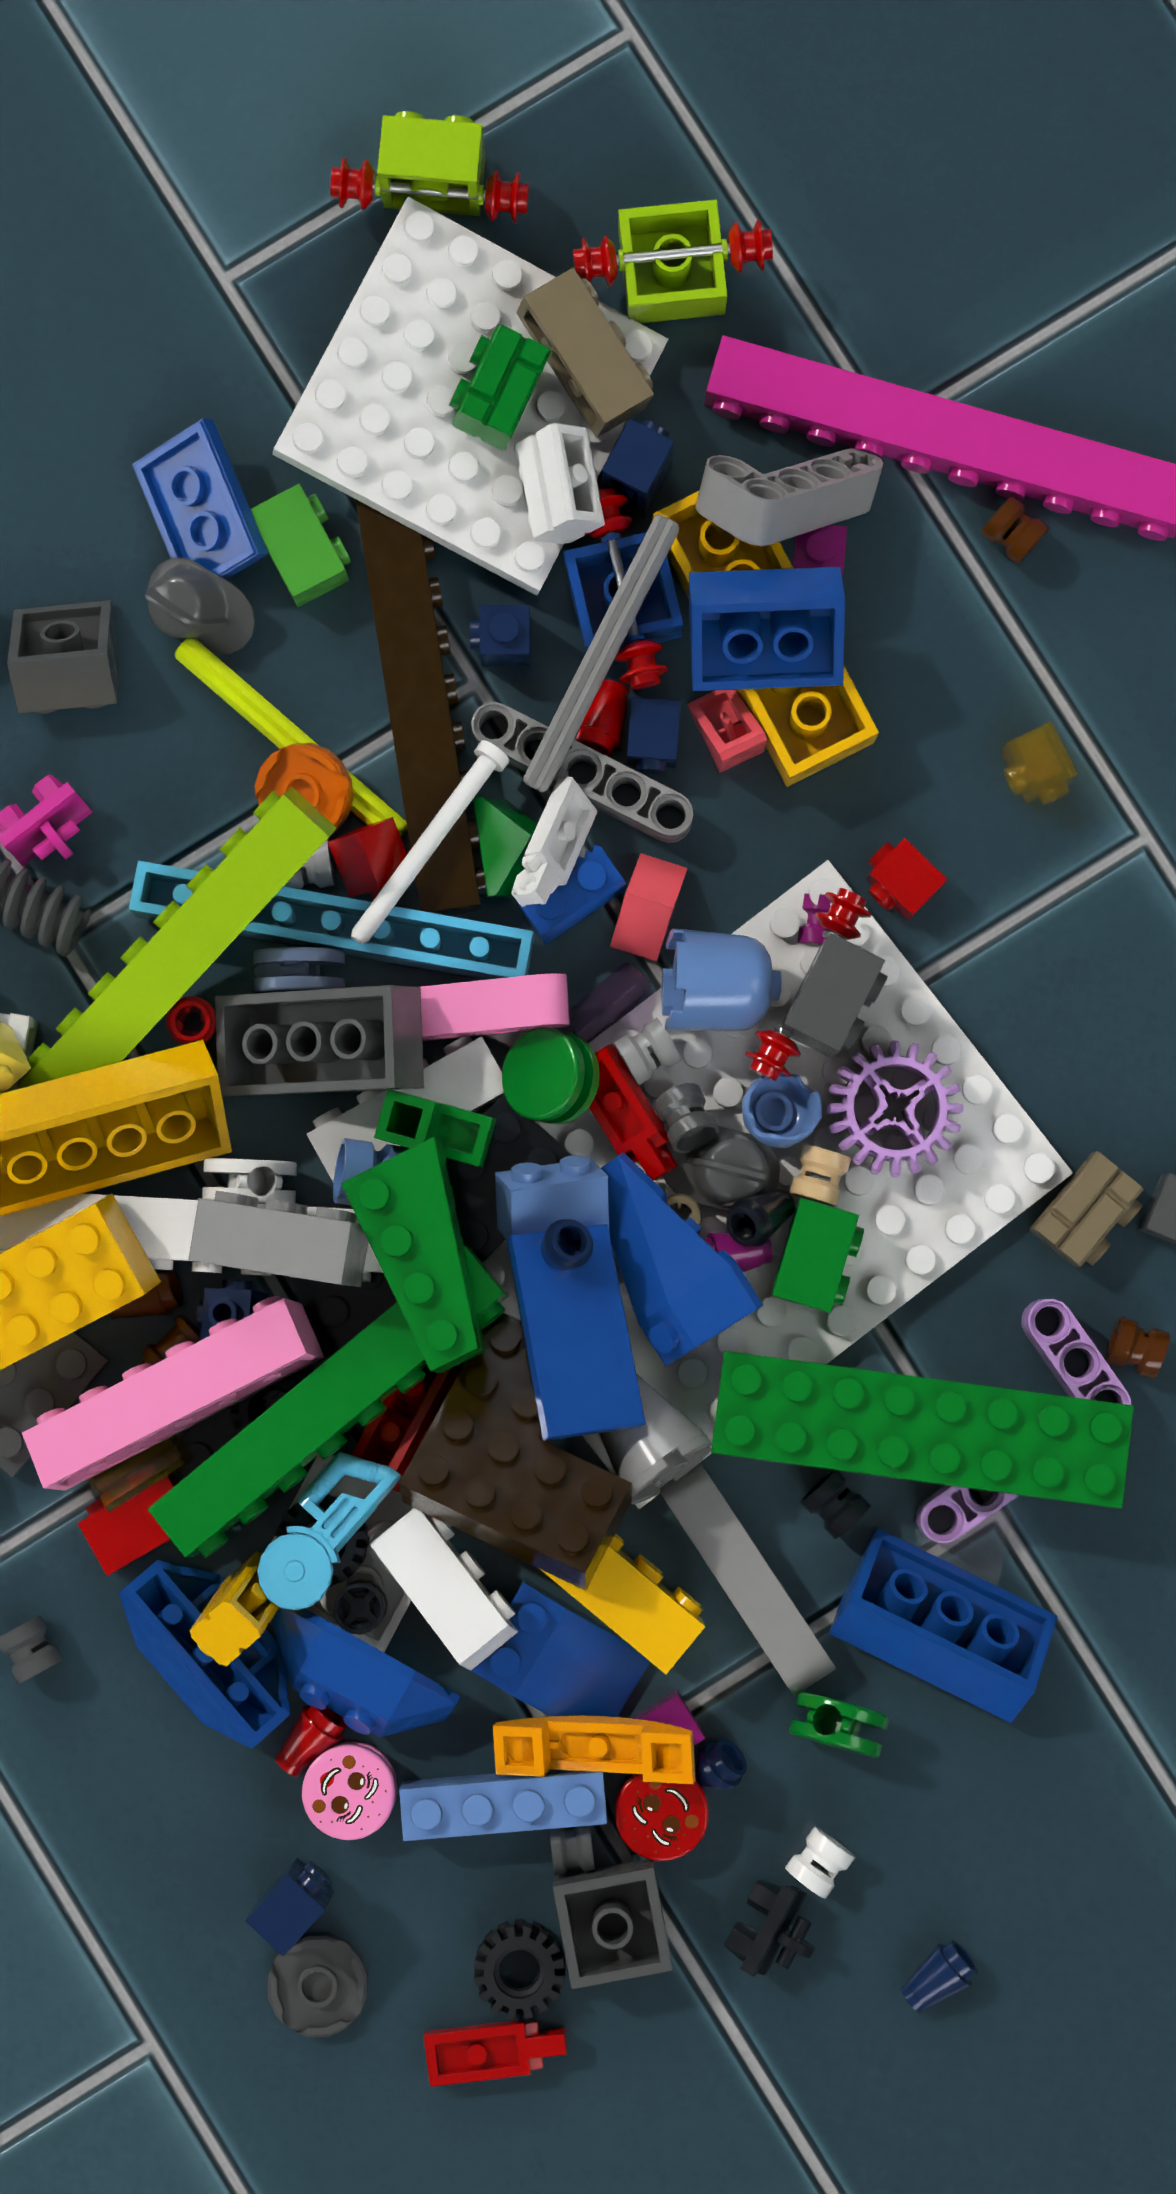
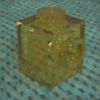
[1001,721,1078,805]

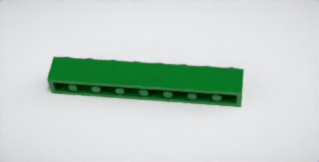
[147,1246,509,1558]

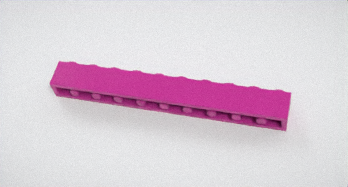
[705,335,1176,541]

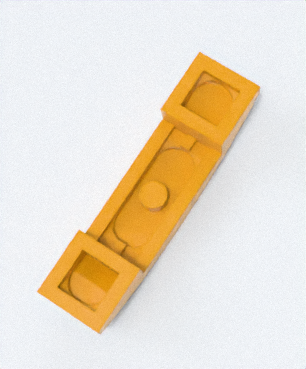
[493,1716,696,1784]

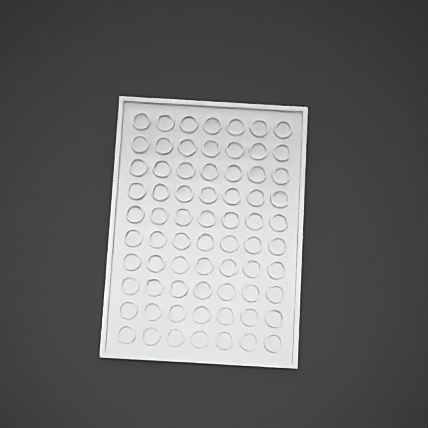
[483,860,1073,1509]

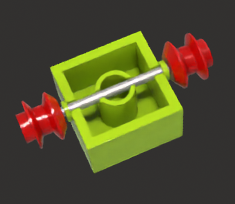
[330,111,529,223]
[573,199,773,323]

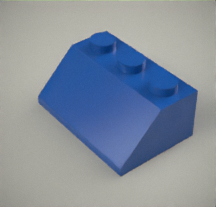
[689,567,845,691]

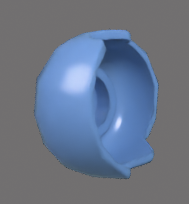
[741,1074,822,1148]

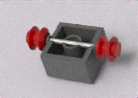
[745,888,888,1082]

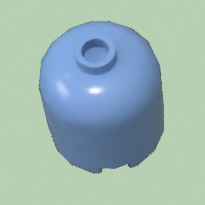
[661,928,782,1031]

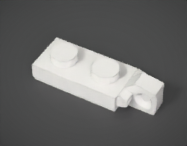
[511,777,598,907]

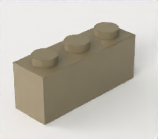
[516,268,654,438]

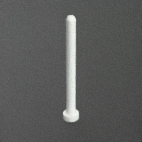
[351,740,510,945]

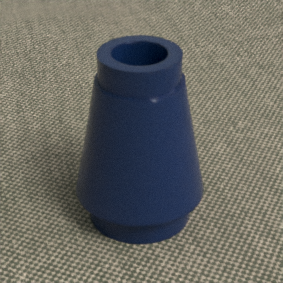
[541,1219,593,1271]
[901,1940,978,2013]

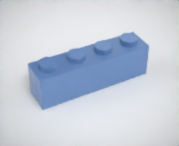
[399,1770,607,1841]

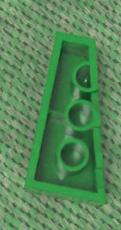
[341,1137,486,1374]

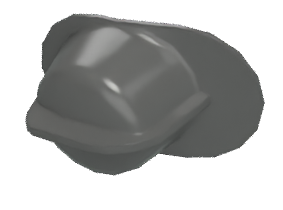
[144,557,255,655]
[663,1126,780,1211]

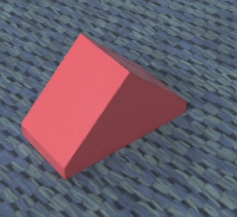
[687,690,767,773]
[610,853,688,962]

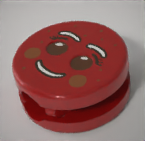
[615,1774,709,1861]

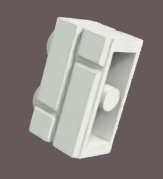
[516,423,605,544]

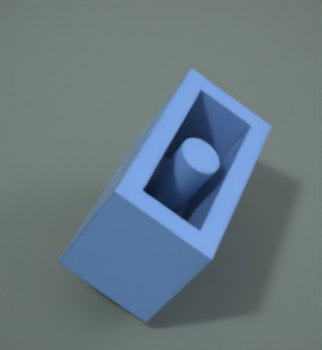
[495,1155,609,1239]

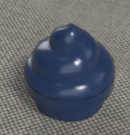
[696,1739,747,1791]

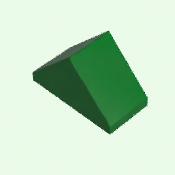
[473,797,537,899]

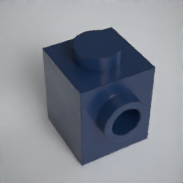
[470,605,531,666]

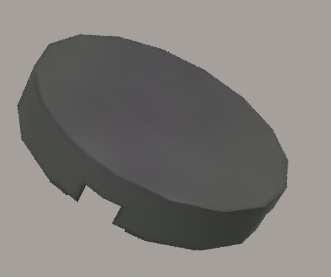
[268,1933,368,2037]

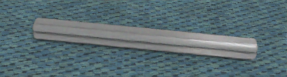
[523,515,679,792]

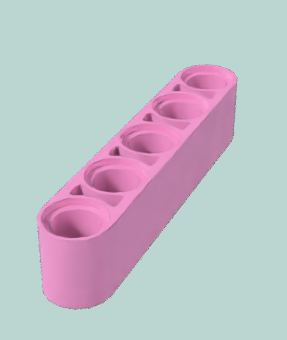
[421,973,570,1041]

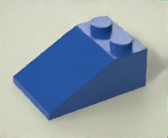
[471,1578,650,1717]

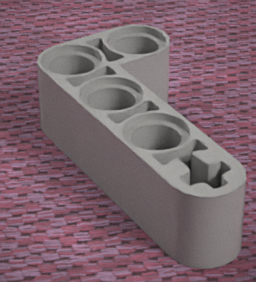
[695,448,883,546]

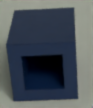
[627,697,681,774]

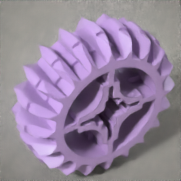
[826,1040,964,1177]

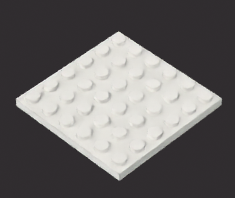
[272,197,668,596]

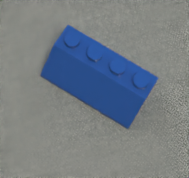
[829,1528,1058,1723]

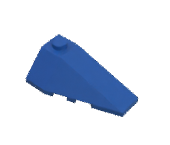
[601,1153,763,1366]

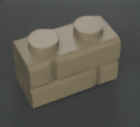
[1029,1151,1144,1268]

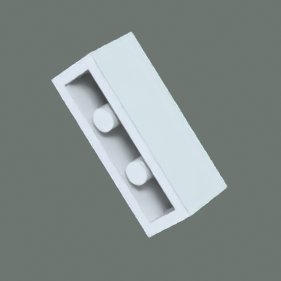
[369,1508,518,1671]

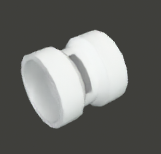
[785,1826,856,1899]

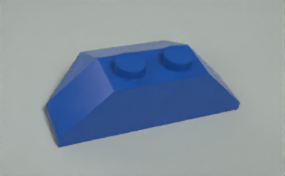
[119,1560,290,1749]
[272,1607,460,1738]

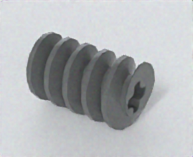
[0,858,91,957]

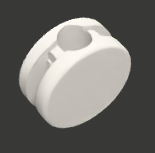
[202,1158,297,1204]

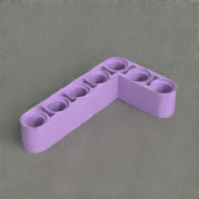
[916,1299,1131,1543]

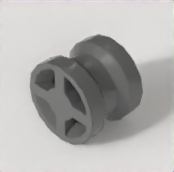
[549,1826,595,1876]

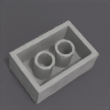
[188,1190,368,1287]

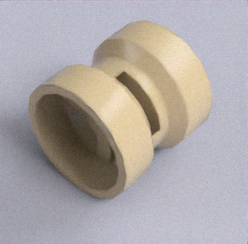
[789,1144,851,1207]

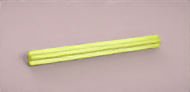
[175,638,408,837]

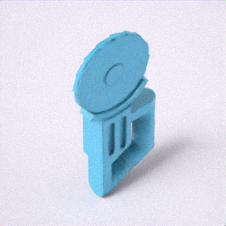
[257,1452,401,1610]

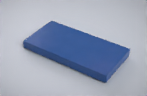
[506,1224,646,1441]

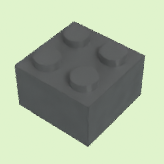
[553,1859,673,1990]

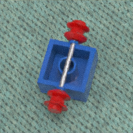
[563,488,683,690]

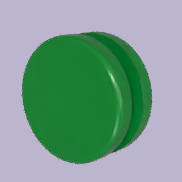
[502,1027,600,1125]
[789,1692,889,1758]

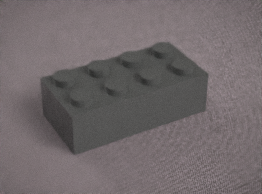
[215,985,424,1097]

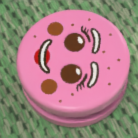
[302,1741,398,1840]

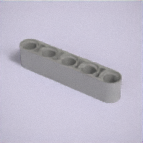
[471,702,693,843]
[660,1462,836,1697]

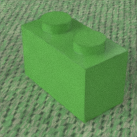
[250,483,351,608]

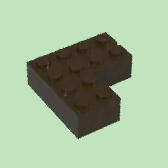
[399,1313,632,1591]

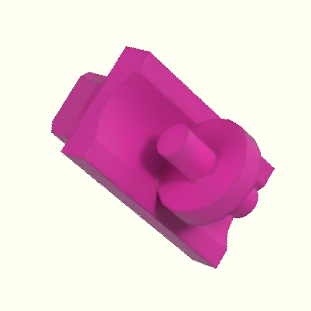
[0,774,93,867]

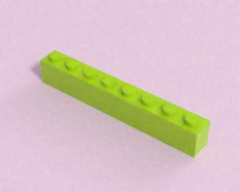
[19,786,336,1088]

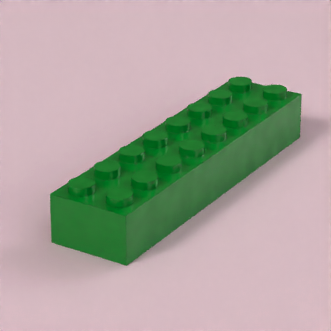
[711,1351,1134,1509]

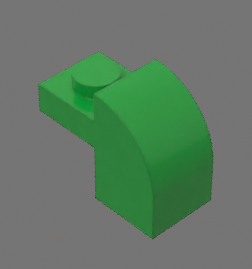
[374,1089,497,1167]

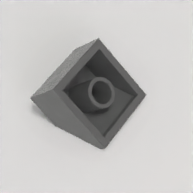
[7,600,119,714]

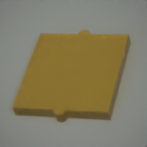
[89,1434,184,1512]

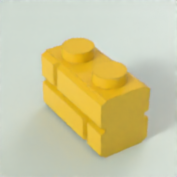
[189,1551,279,1666]

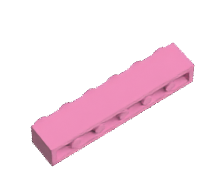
[22,1296,325,1491]

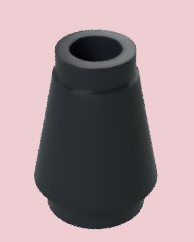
[726,1189,795,1247]

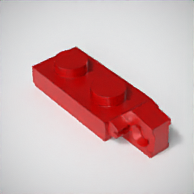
[589,1043,678,1181]
[423,2019,568,2087]

